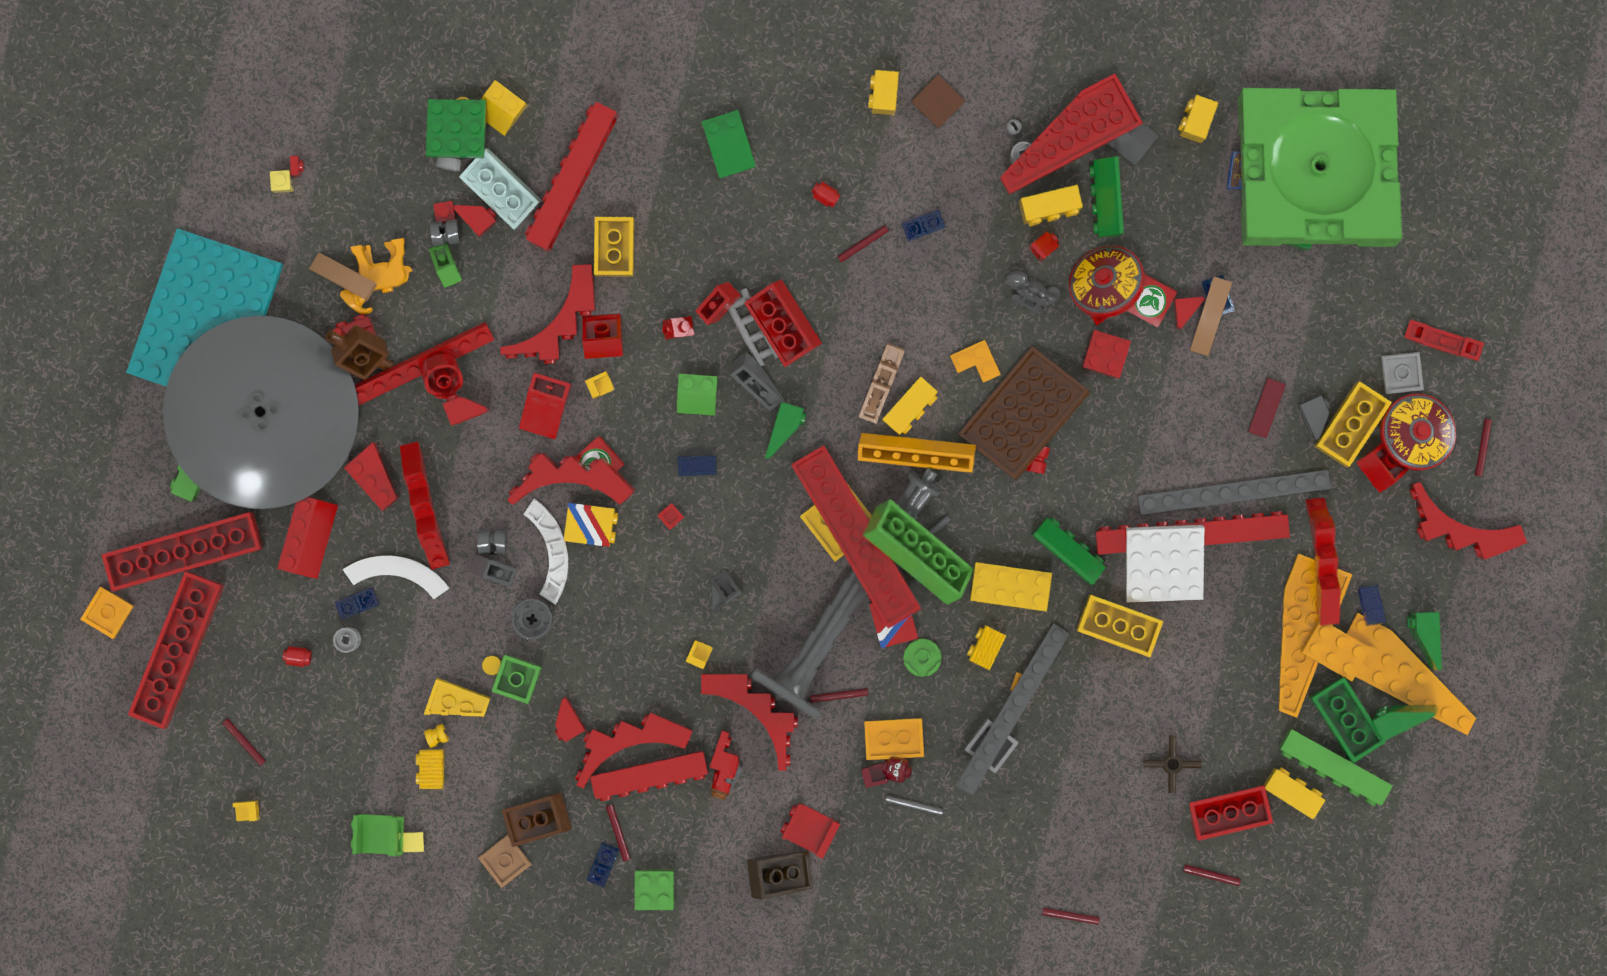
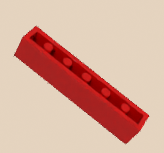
[590,750,708,801]

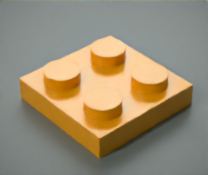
[80,586,134,639]

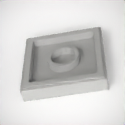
[1381,352,1424,394]

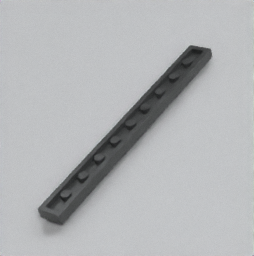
[1138,470,1331,515]
[955,623,1070,796]

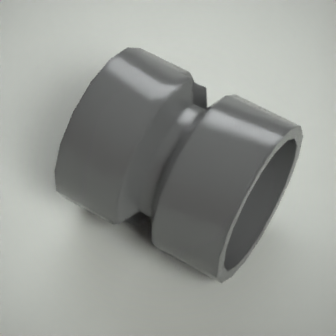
[430,219,461,247]
[478,529,507,554]

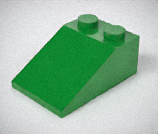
[701,110,756,179]
[765,402,806,459]
[1406,611,1442,670]
[1373,705,1438,741]

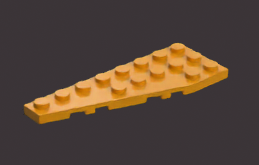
[1278,554,1352,718]
[1346,613,1476,735]

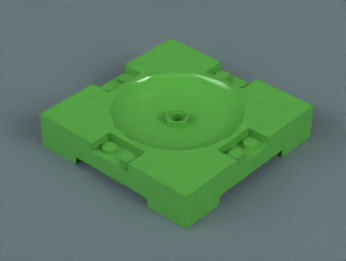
[1238,88,1402,247]

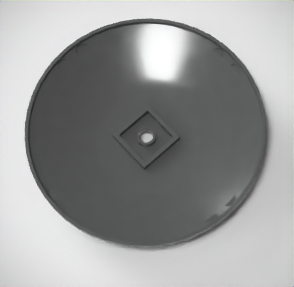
[163,316,359,509]

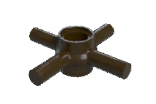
[1143,735,1202,793]

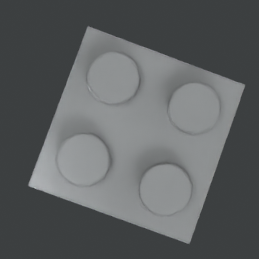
[964,718,1018,773]

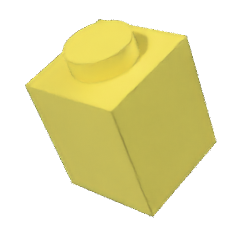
[270,170,294,193]

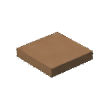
[478,834,532,888]

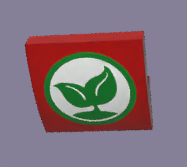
[1127,274,1177,327]
[576,436,625,491]

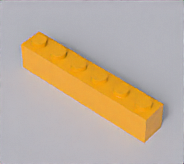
[858,433,976,473]

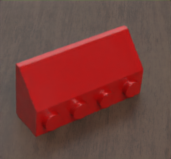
[744,279,822,367]
[277,497,338,579]
[1189,785,1273,841]

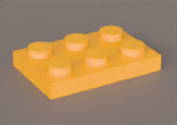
[1301,622,1371,681]
[864,718,924,760]

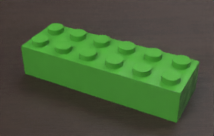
[863,499,974,604]

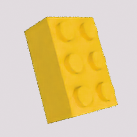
[1019,185,1083,227]
[594,217,634,277]

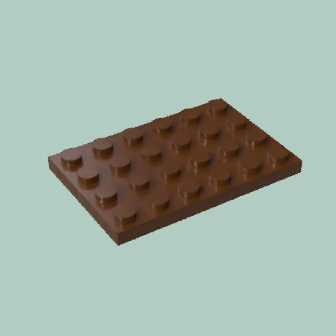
[959,346,1090,481]

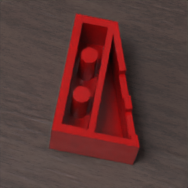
[344,442,399,511]

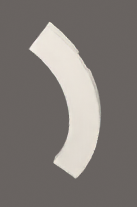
[523,499,568,605]
[343,556,450,599]

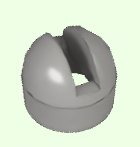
[1006,119,1022,135]

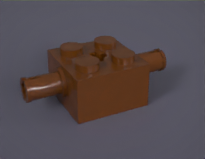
[325,325,393,380]

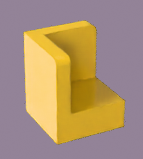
[585,372,614,399]
[686,640,712,669]
[232,800,260,821]

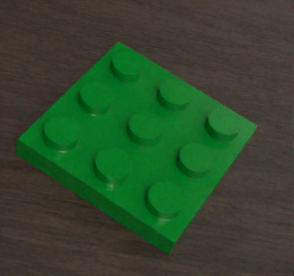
[426,99,486,158]

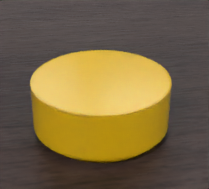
[482,656,502,675]

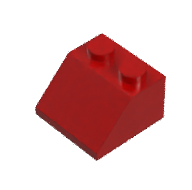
[582,314,623,359]
[443,395,490,425]
[1356,442,1409,493]

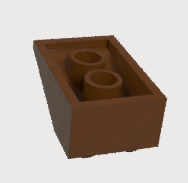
[502,793,572,847]

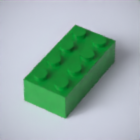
[1309,676,1386,763]

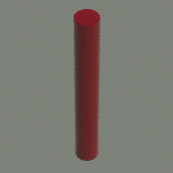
[837,225,889,263]
[1475,419,1492,477]
[810,688,868,703]
[222,719,266,766]
[606,804,631,862]
[1183,865,1241,886]
[1042,907,1100,925]

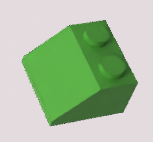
[677,374,718,416]

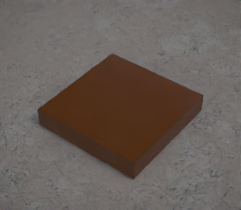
[911,75,965,129]

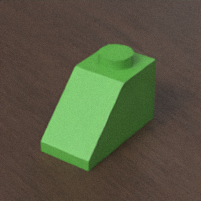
[429,242,462,288]

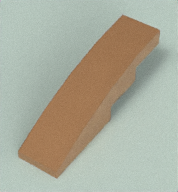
[309,253,377,301]
[1190,277,1232,356]
[859,343,905,424]

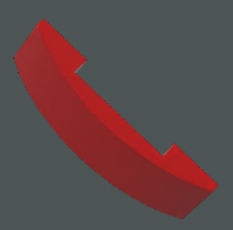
[1404,319,1484,361]

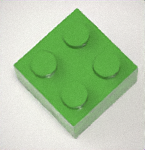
[492,654,542,704]
[635,869,674,910]

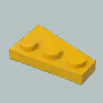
[424,678,491,717]

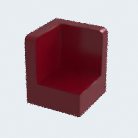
[861,763,888,788]

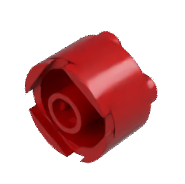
[421,354,463,399]

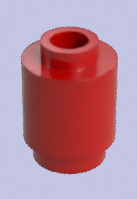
[811,181,841,208]
[283,646,312,667]

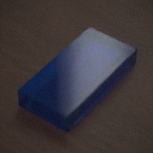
[1358,585,1386,626]

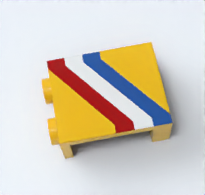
[564,503,618,547]

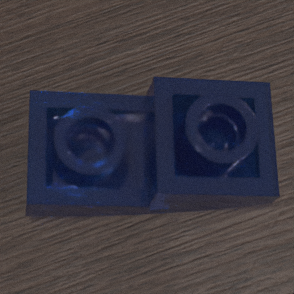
[902,210,946,242]
[335,588,379,621]
[586,842,620,888]

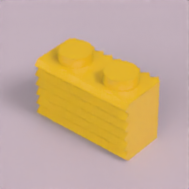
[967,626,1006,670]
[416,749,444,789]

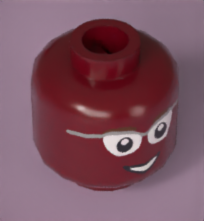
[883,756,912,783]

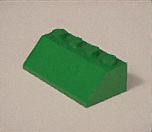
[1089,156,1124,238]
[1032,517,1106,585]

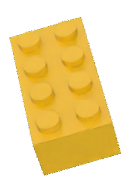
[1314,381,1392,467]
[969,562,1052,611]
[1076,595,1163,657]

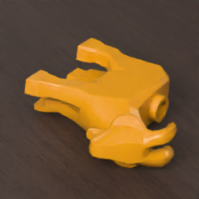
[340,238,413,315]

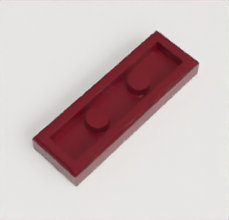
[1248,378,1286,439]

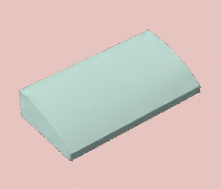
[459,148,542,230]

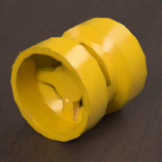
[424,724,449,748]

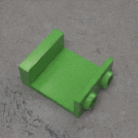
[351,814,404,856]

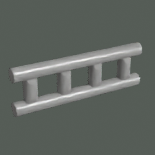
[728,288,778,367]

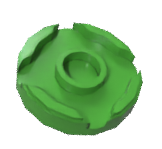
[903,638,942,677]

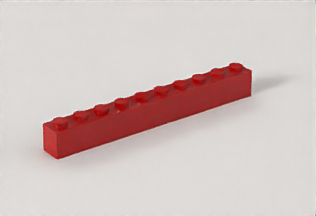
[1095,511,1290,555]

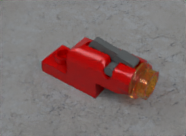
[710,730,742,800]

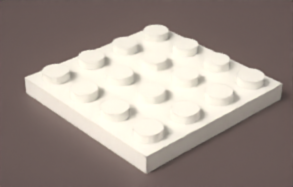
[1126,525,1204,602]

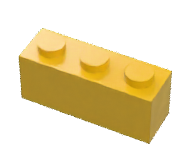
[882,377,938,435]
[1264,767,1325,819]

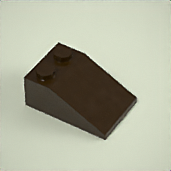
[747,851,813,900]

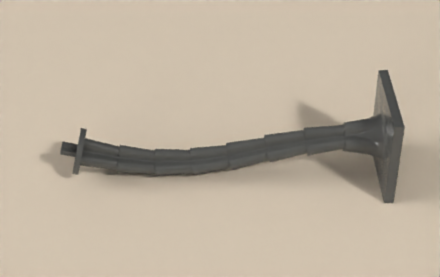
[752,468,942,719]

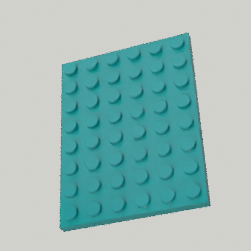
[126,228,284,387]

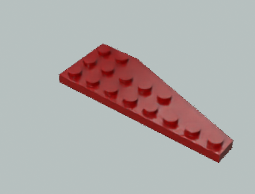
[1000,74,1143,195]

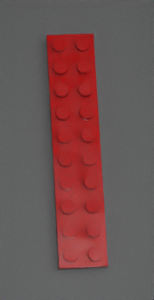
[791,445,921,629]

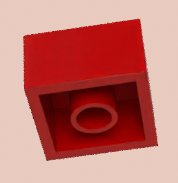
[1081,330,1131,379]

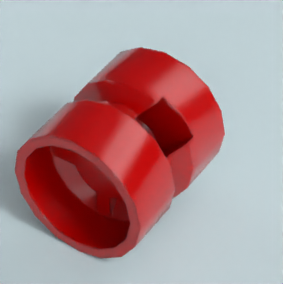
[1026,447,1050,474]

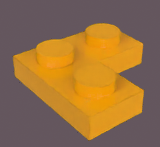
[950,340,1001,383]

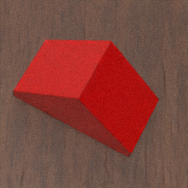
[1173,297,1205,330]

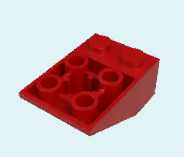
[519,373,572,440]

